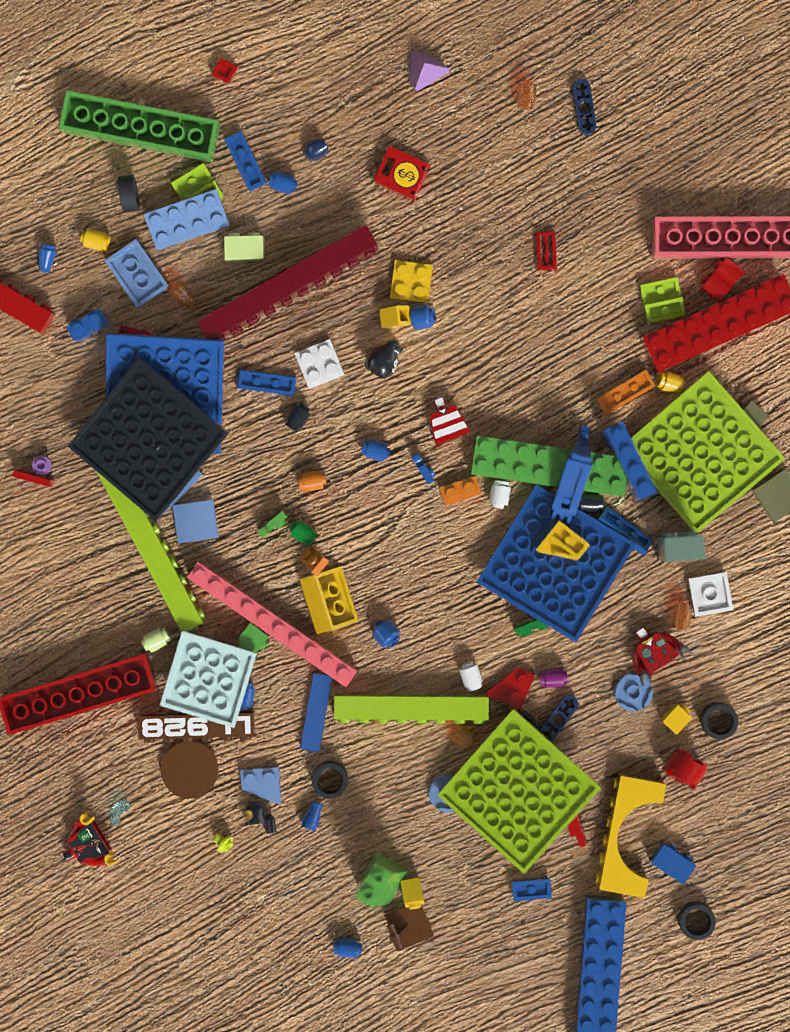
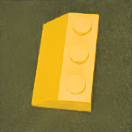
[300,566,358,634]

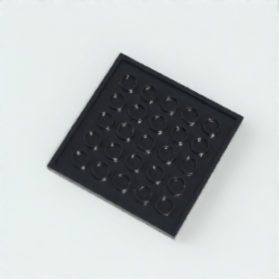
[67,357,229,522]

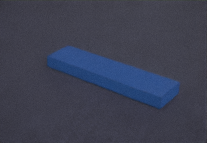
[300,673,332,752]

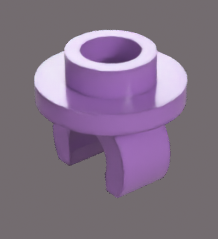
[32,456,52,475]

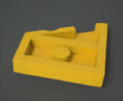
[536,521,590,561]

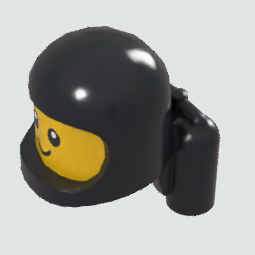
[244,802,277,834]

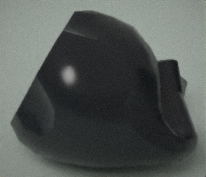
[364,339,403,379]

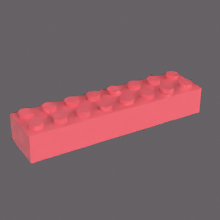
[652,216,790,259]

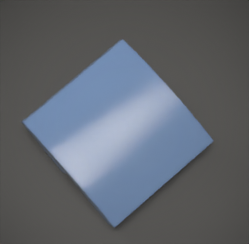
[173,500,219,544]

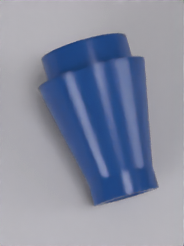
[38,243,57,273]
[301,801,323,831]

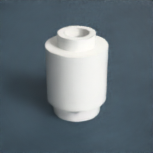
[489,480,511,509]
[459,661,483,691]

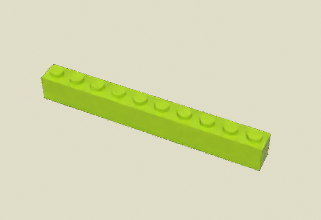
[96,471,206,632]

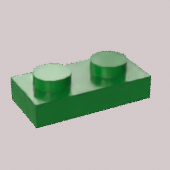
[513,619,548,638]

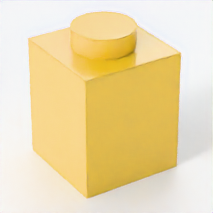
[379,306,411,328]
[660,703,692,735]
[400,877,425,909]

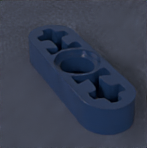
[572,79,597,136]
[539,695,578,742]

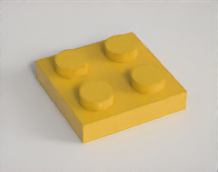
[390,260,433,304]

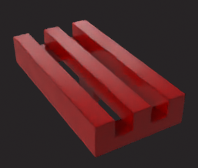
[536,231,557,271]
[12,469,54,487]

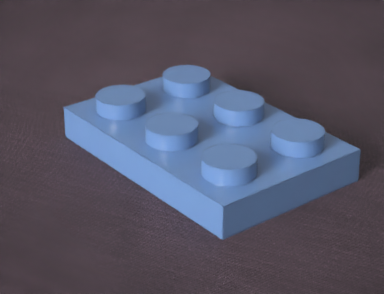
[105,239,169,309]

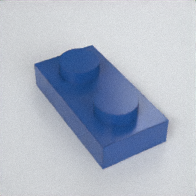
[512,878,552,901]

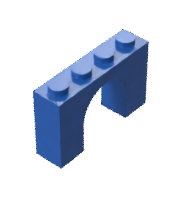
[600,422,657,501]

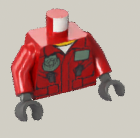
[632,627,692,687]

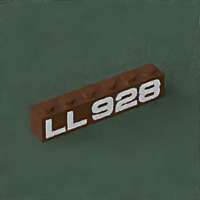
[138,711,256,743]

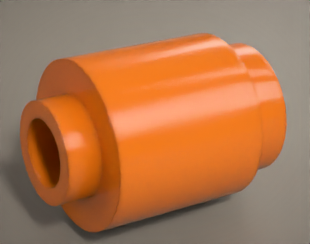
[298,470,327,492]

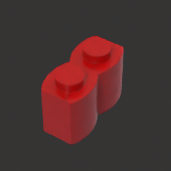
[700,257,744,303]

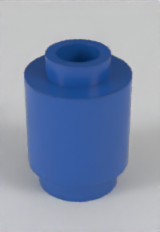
[268,171,298,195]
[361,439,390,462]
[240,682,255,710]
[334,937,362,959]

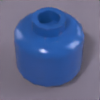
[409,303,436,330]
[372,620,401,648]

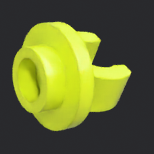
[212,834,233,853]

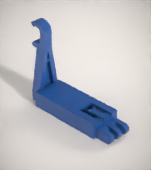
[550,425,592,525]

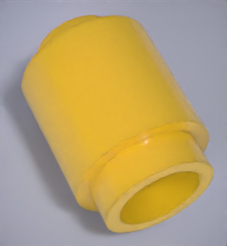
[80,228,110,251]
[655,371,686,394]

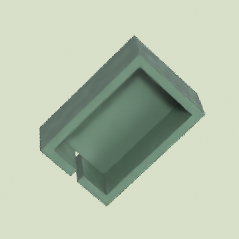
[657,531,705,562]

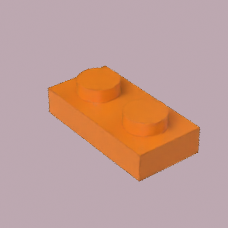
[439,476,482,506]
[300,546,329,576]

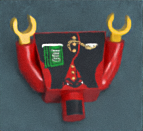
[62,810,119,866]

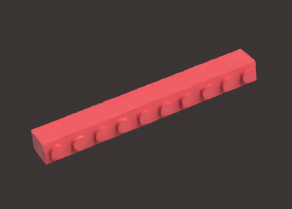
[187,561,358,687]

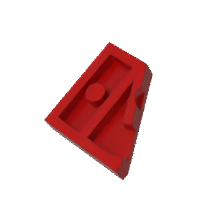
[486,667,535,710]

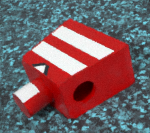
[430,397,470,445]

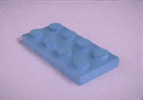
[144,188,229,250]

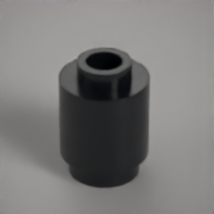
[285,403,311,432]
[578,493,604,512]

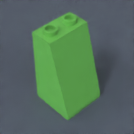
[355,851,409,908]

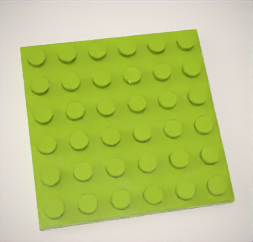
[631,371,786,532]
[437,709,601,874]

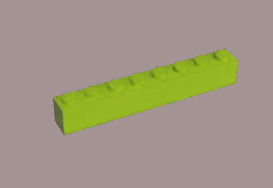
[334,694,489,724]

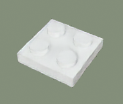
[295,339,345,389]
[688,572,733,617]

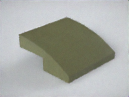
[752,468,790,523]

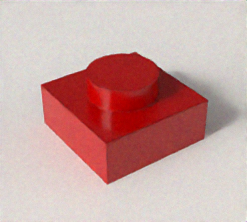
[212,58,238,85]

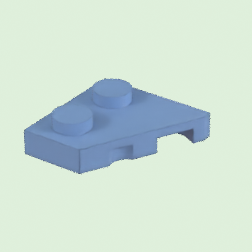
[240,766,282,804]

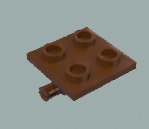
[384,905,434,951]

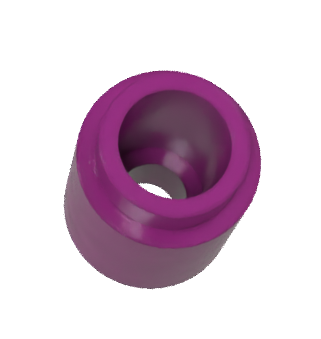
[540,667,568,688]

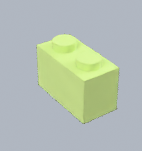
[224,232,265,262]

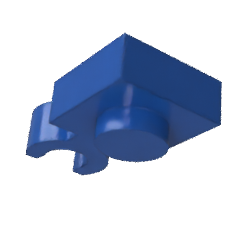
[411,453,436,485]

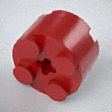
[662,748,707,790]

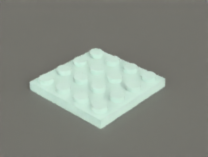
[160,631,257,728]

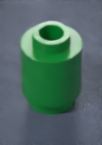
[289,520,318,546]

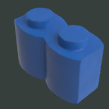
[67,309,110,342]

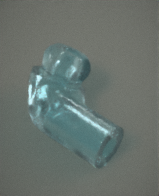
[110,800,130,826]

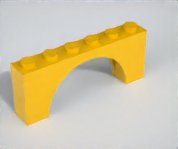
[595,773,666,898]

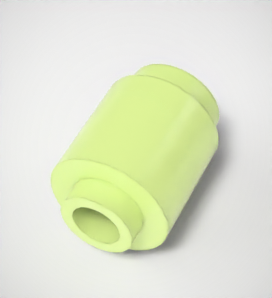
[141,627,172,653]

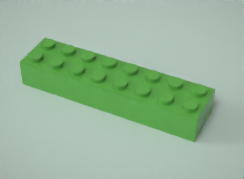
[59,90,220,163]
[470,436,627,497]

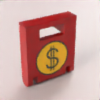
[373,146,431,201]

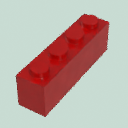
[0,278,55,335]

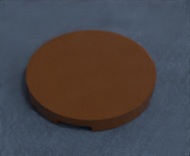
[161,741,219,799]

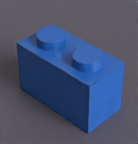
[649,841,696,885]

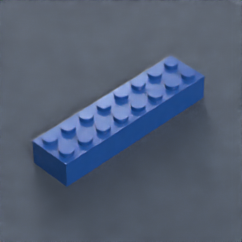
[575,895,627,1032]

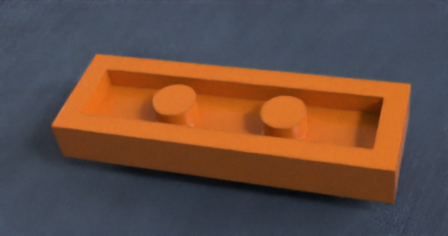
[596,370,656,416]

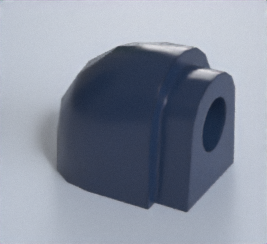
[303,138,329,162]

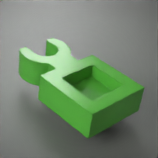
[258,511,288,538]

